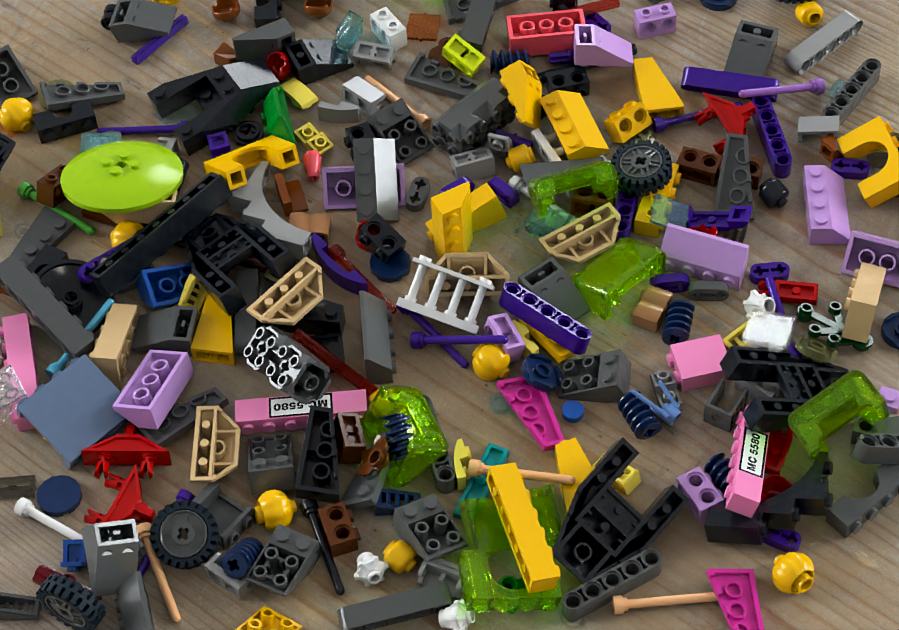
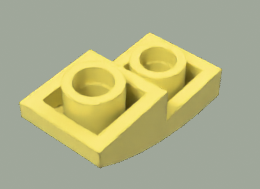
[279,78,318,110]
[294,122,334,156]
[512,319,539,358]
[454,438,472,491]

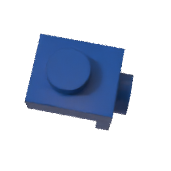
[60,539,87,572]

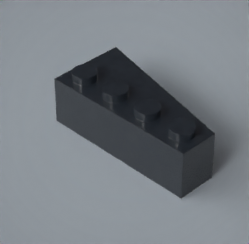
[257,281,346,335]
[295,405,340,504]

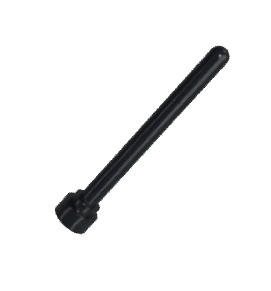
[299,499,345,595]

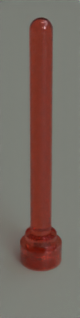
[327,244,397,314]

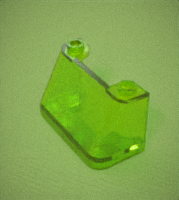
[528,160,619,219]
[571,237,666,321]
[788,370,889,463]
[360,385,449,487]
[458,484,562,559]

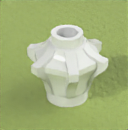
[743,290,776,322]
[354,552,389,587]
[438,599,475,630]

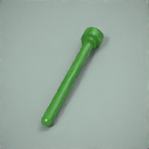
[17,181,96,235]

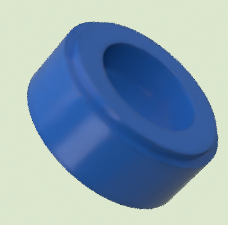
[562,400,584,423]

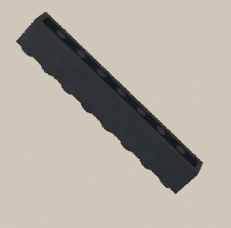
[89,172,233,297]

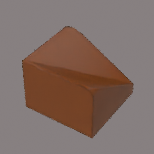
[213,42,236,66]
[820,133,844,163]

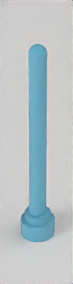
[45,298,115,378]

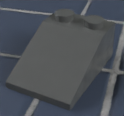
[0,45,38,107]

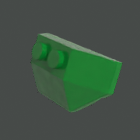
[260,85,297,149]

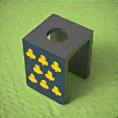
[703,378,749,433]

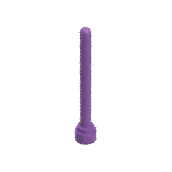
[739,78,825,98]

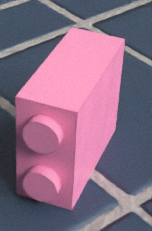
[667,334,732,392]

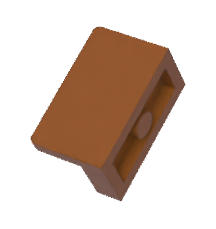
[274,172,308,217]

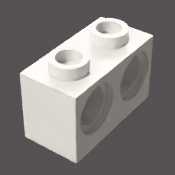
[370,7,408,51]

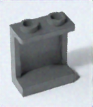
[192,482,255,550]

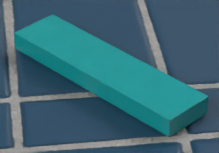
[453,443,510,524]

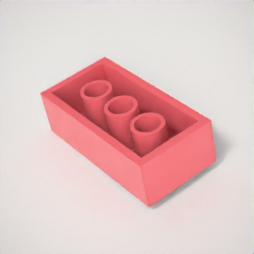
[506,9,586,56]

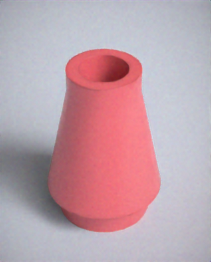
[302,150,322,182]

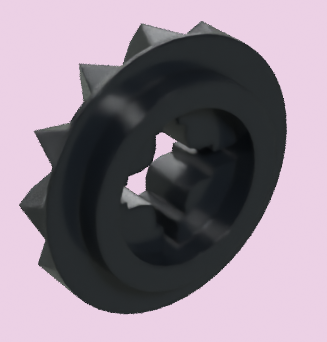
[232,121,264,146]

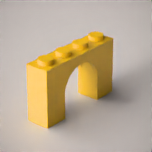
[836,116,899,209]
[203,135,300,190]

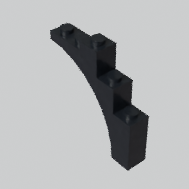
[704,452,833,545]

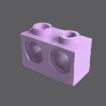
[633,2,677,40]
[482,312,526,363]
[676,466,725,523]

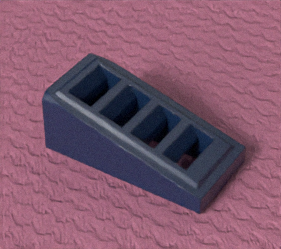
[374,488,421,516]

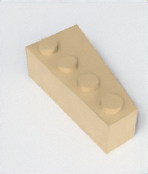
[841,262,887,343]
[89,303,139,391]

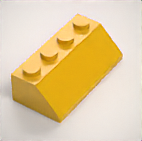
[539,90,610,160]
[430,182,473,259]

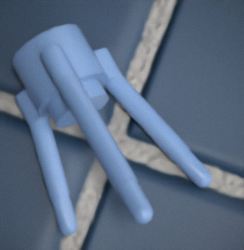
[631,380,682,426]

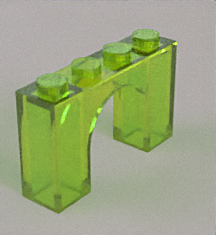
[457,550,562,612]

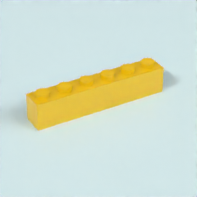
[486,462,561,594]

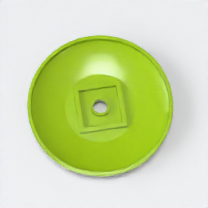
[60,140,184,214]

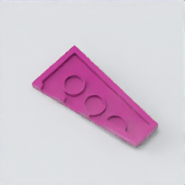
[496,376,564,452]
[706,568,764,630]

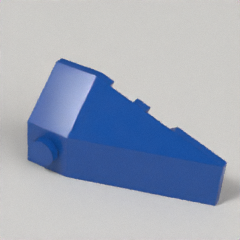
[135,262,200,309]

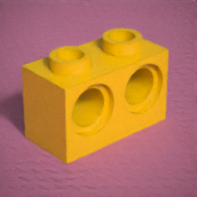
[603,100,653,143]

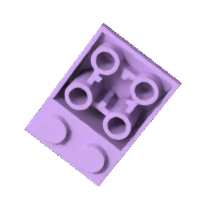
[573,24,633,68]

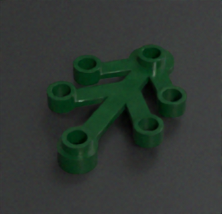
[796,301,873,351]

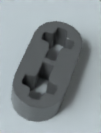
[406,177,430,212]
[688,281,729,301]

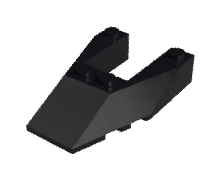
[147,58,280,156]
[183,213,297,317]
[719,346,865,432]
[552,437,690,584]

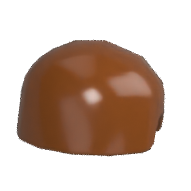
[212,0,240,22]
[304,0,333,18]

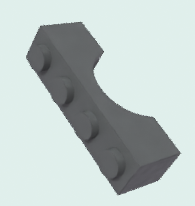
[825,464,899,538]

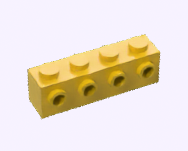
[634,163,682,238]

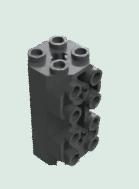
[431,77,516,156]
[244,325,331,405]

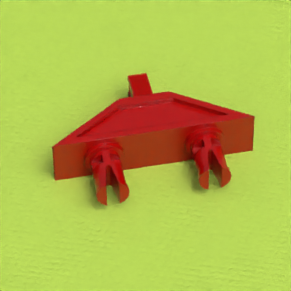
[693,92,757,156]
[81,424,172,479]
[84,464,156,525]

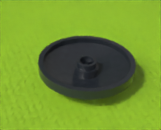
[36,259,114,333]

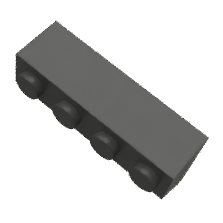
[353,138,399,223]
[359,290,397,385]
[114,571,155,630]

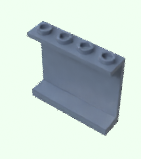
[17,354,130,471]

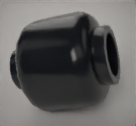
[758,178,789,209]

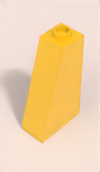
[632,57,684,119]
[425,182,508,243]
[191,294,236,366]
[555,437,592,516]

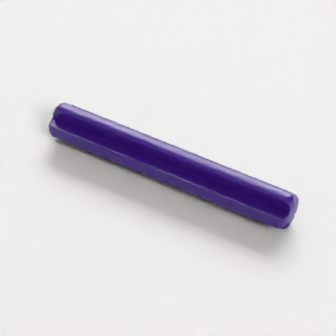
[131,14,189,65]

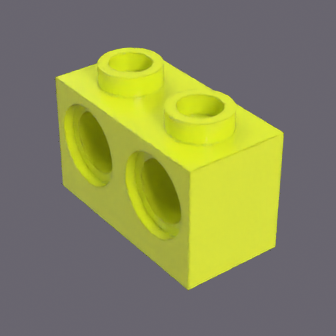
[442,33,486,79]

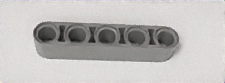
[784,10,863,74]

